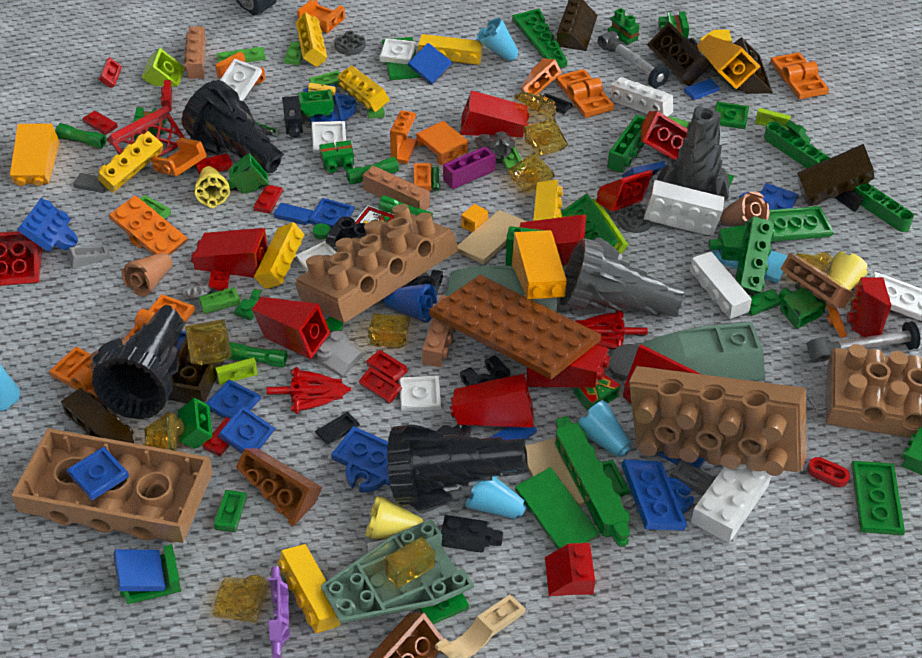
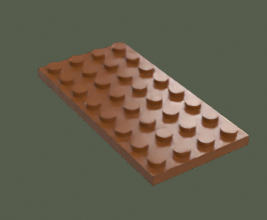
[429,275,601,380]

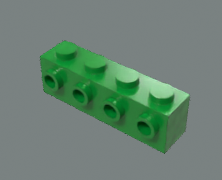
[607,115,645,173]
[735,216,775,295]

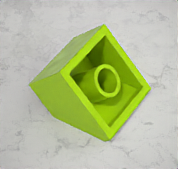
[141,48,184,87]

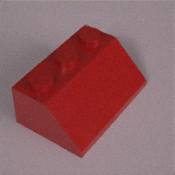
[641,111,687,161]
[596,170,653,212]
[846,277,892,337]

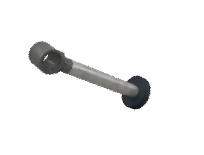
[598,31,670,88]
[806,321,921,363]

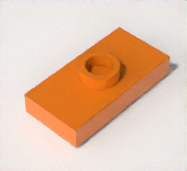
[825,300,848,338]

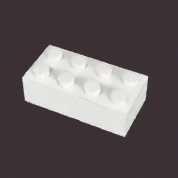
[644,180,724,236]
[691,464,771,543]

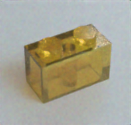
[385,536,435,588]

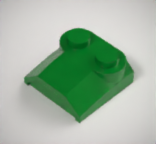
[298,89,334,117]

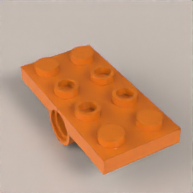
[770,52,829,99]
[555,69,614,118]
[109,195,188,255]
[123,294,195,340]
[49,346,104,404]

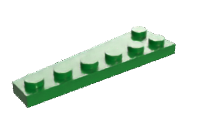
[512,8,567,68]

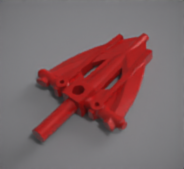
[575,310,648,350]
[267,367,351,414]

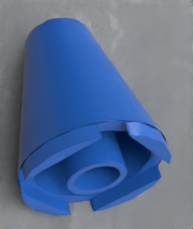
[382,284,437,322]

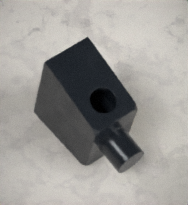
[282,96,303,138]

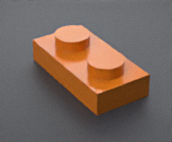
[414,163,431,191]

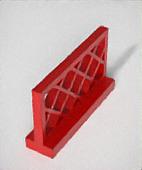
[107,105,185,157]

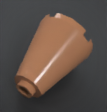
[720,191,770,227]
[121,253,173,297]

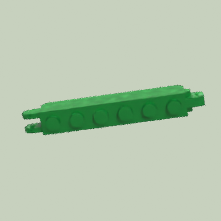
[555,416,630,547]

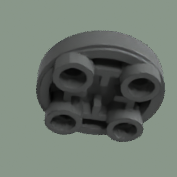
[334,30,366,55]
[617,203,652,233]
[609,344,639,381]

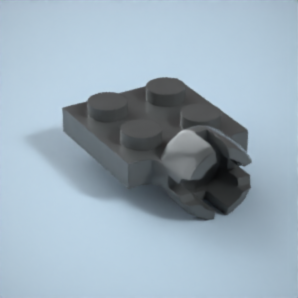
[475,131,515,159]

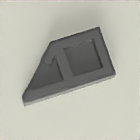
[73,173,105,193]

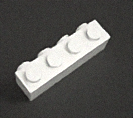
[611,77,673,117]
[690,252,752,319]

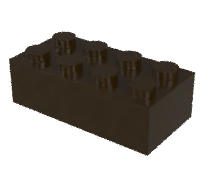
[647,22,711,86]
[168,326,229,403]

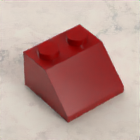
[545,543,595,596]

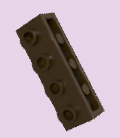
[61,388,135,444]

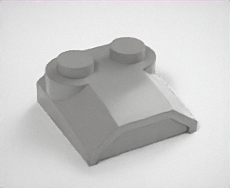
[312,331,367,377]

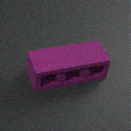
[443,146,496,189]

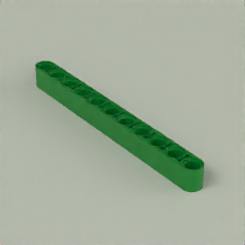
[764,121,914,232]

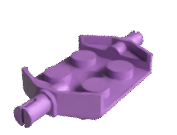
[268,566,290,658]

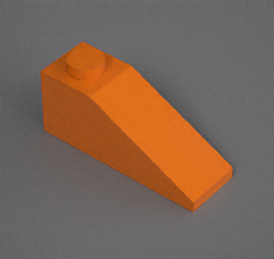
[521,58,562,101]

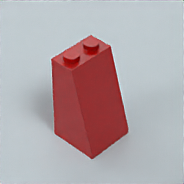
[460,90,529,137]
[520,215,586,265]
[191,228,268,278]
[251,297,330,359]
[526,345,611,388]
[450,373,534,427]

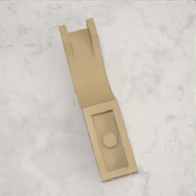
[435,594,526,658]

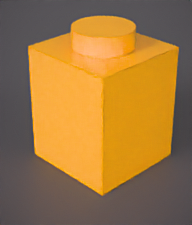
[461,204,488,232]

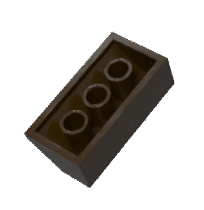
[557,0,598,51]
[733,37,773,94]
[797,144,875,206]

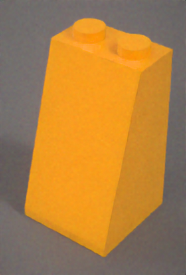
[697,35,761,89]
[10,123,60,186]
[512,230,567,299]

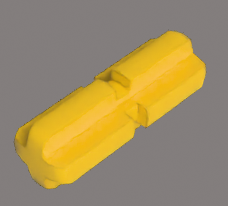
[308,83,336,96]

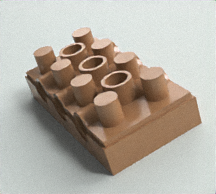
[295,204,458,323]
[826,344,922,438]
[629,366,807,476]
[11,428,213,543]

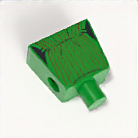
[227,153,269,194]
[779,288,826,329]

